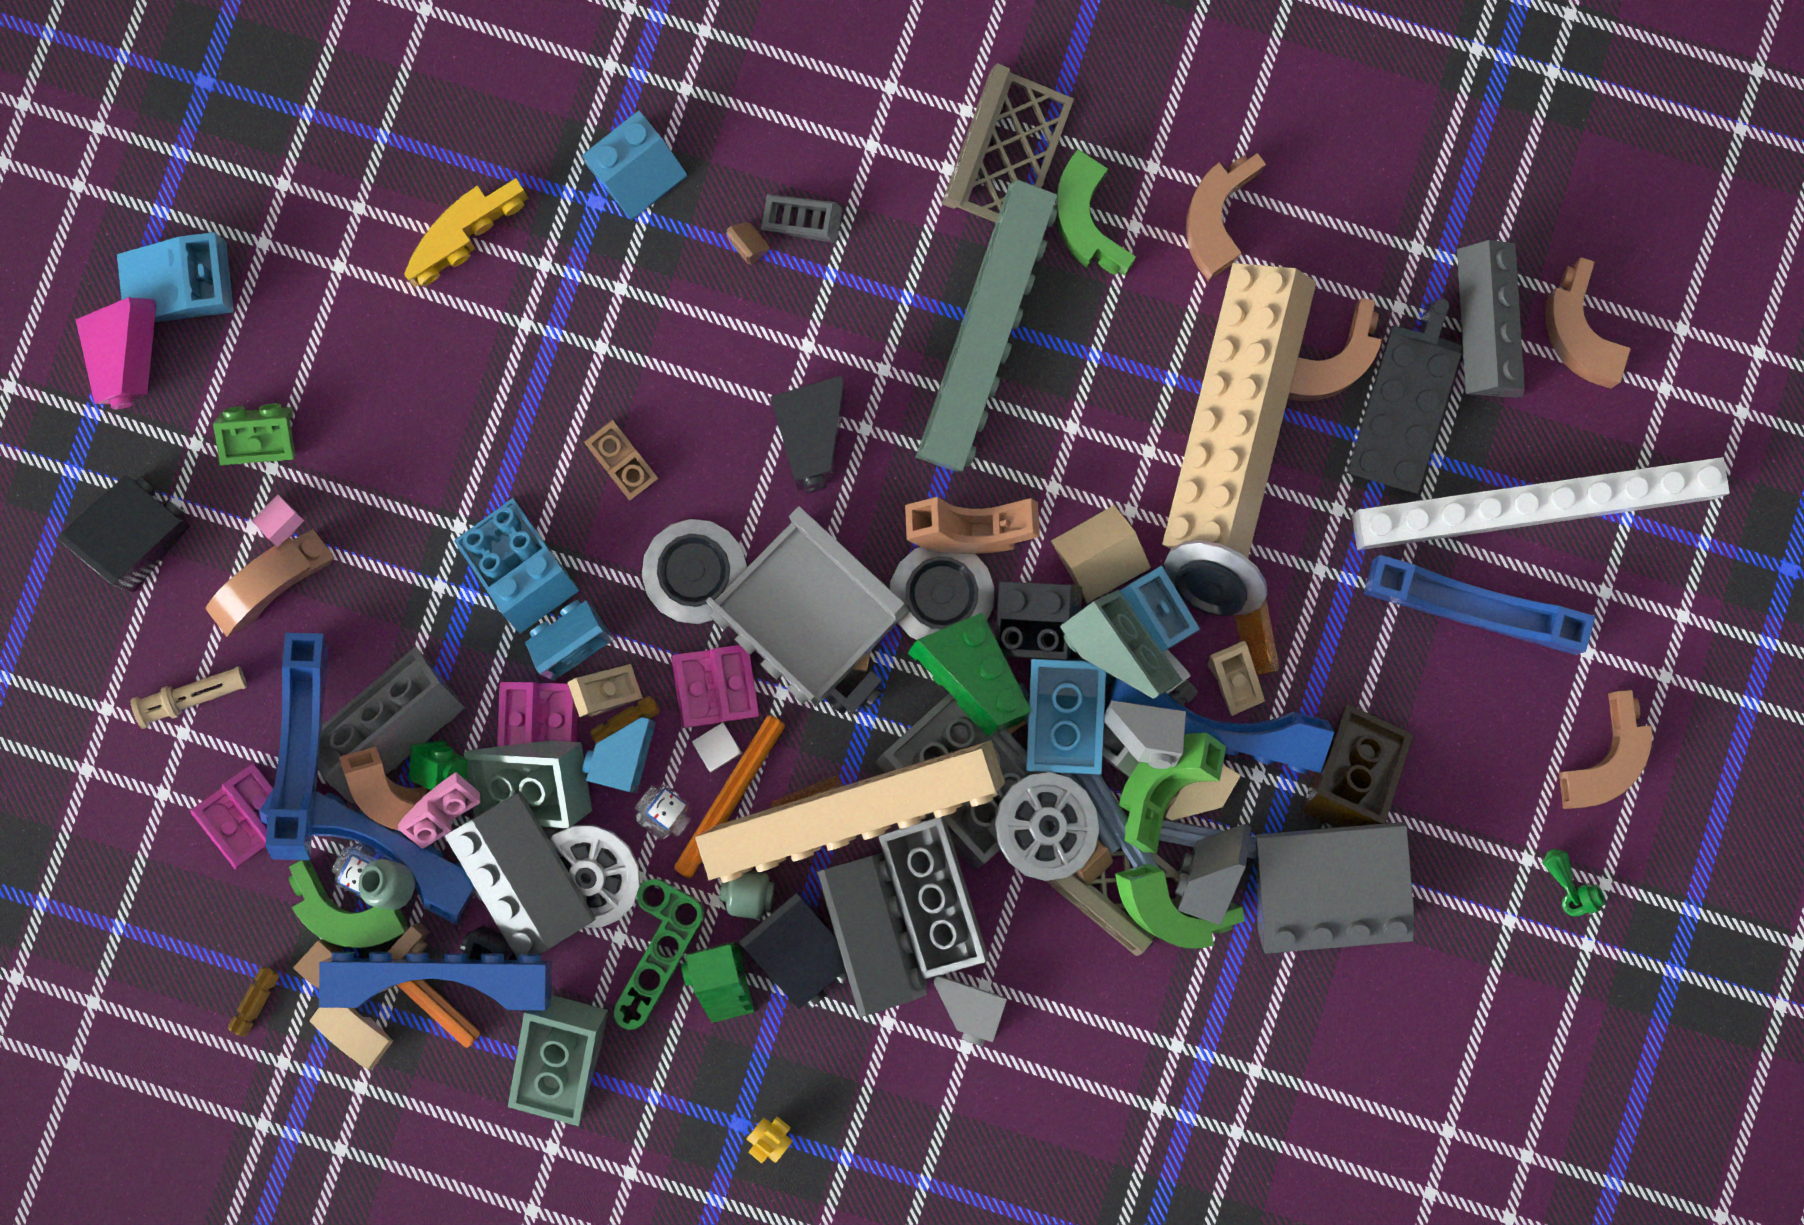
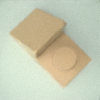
[1208,641,1265,716]
[568,664,643,717]

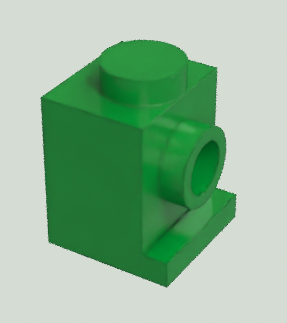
[409,740,468,790]

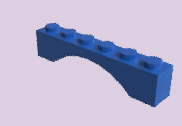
[1363,555,1596,655]
[265,633,328,860]
[1104,676,1334,774]
[259,788,477,925]
[319,951,552,1010]

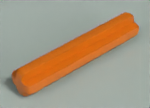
[397,979,481,1048]

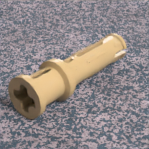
[131,666,247,729]

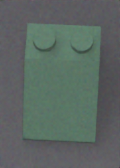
[1060,590,1183,699]
[463,740,592,828]
[508,995,608,1126]

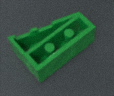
[908,613,1032,737]
[681,940,755,1023]

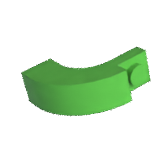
[1055,149,1136,276]
[1119,733,1226,853]
[289,860,410,948]
[1115,864,1245,949]

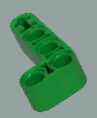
[614,879,705,1030]

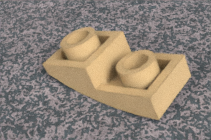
[310,1008,393,1070]

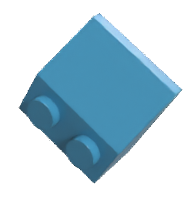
[582,110,688,221]
[583,717,656,793]

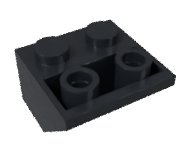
[996,582,1082,660]

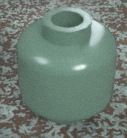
[358,859,415,910]
[719,870,775,919]

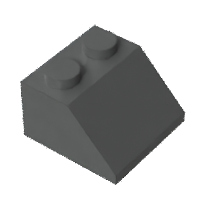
[1175,824,1251,925]

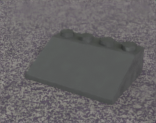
[875,693,1046,871]
[1256,822,1414,954]

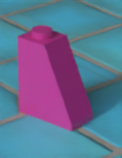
[76,297,156,409]

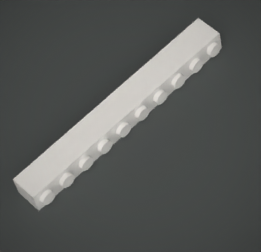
[1352,457,1730,551]

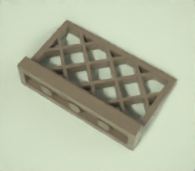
[941,63,1074,223]
[1046,838,1181,956]

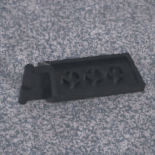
[1346,299,1463,494]

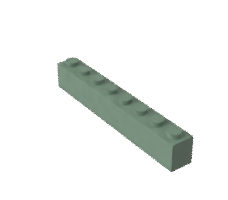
[915,179,1058,472]

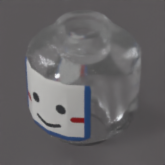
[634,784,691,839]
[331,843,386,898]

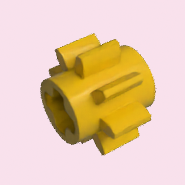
[747,1117,793,1163]

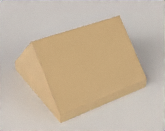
[1051,505,1151,604]

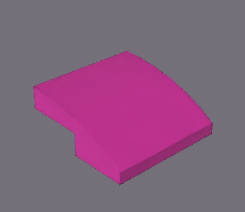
[671,645,759,729]
[497,682,578,747]
[191,763,273,870]

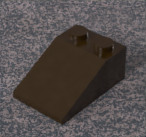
[1301,704,1413,828]

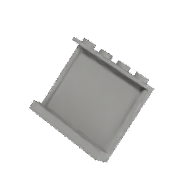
[706,506,908,707]

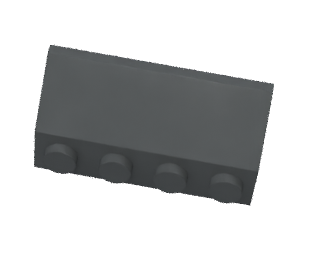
[1457,240,1525,398]
[318,646,465,804]
[445,791,596,960]
[878,816,989,979]
[818,852,927,1017]

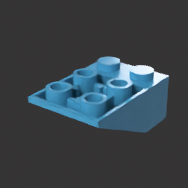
[117,232,234,322]
[454,498,579,634]
[1105,566,1200,686]

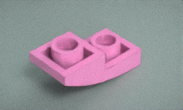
[252,494,304,547]
[398,772,481,849]

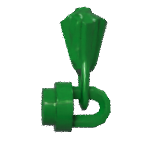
[1541,848,1606,916]

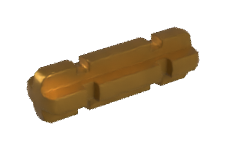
[590,696,660,744]
[228,966,279,1037]

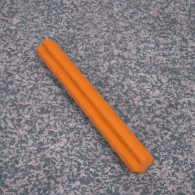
[674,715,785,878]

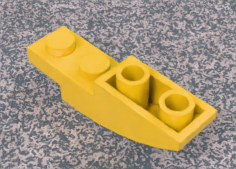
[404,178,529,288]

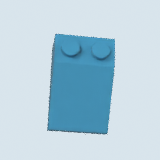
[525,600,615,681]
[1027,658,1106,774]

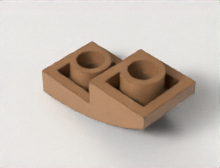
[584,420,658,501]

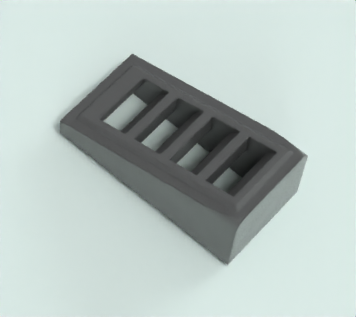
[761,194,842,243]

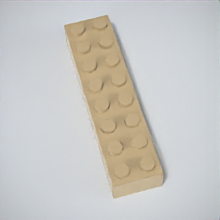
[1162,263,1316,559]
[695,740,1005,883]

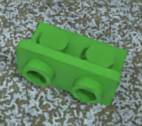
[213,403,295,465]

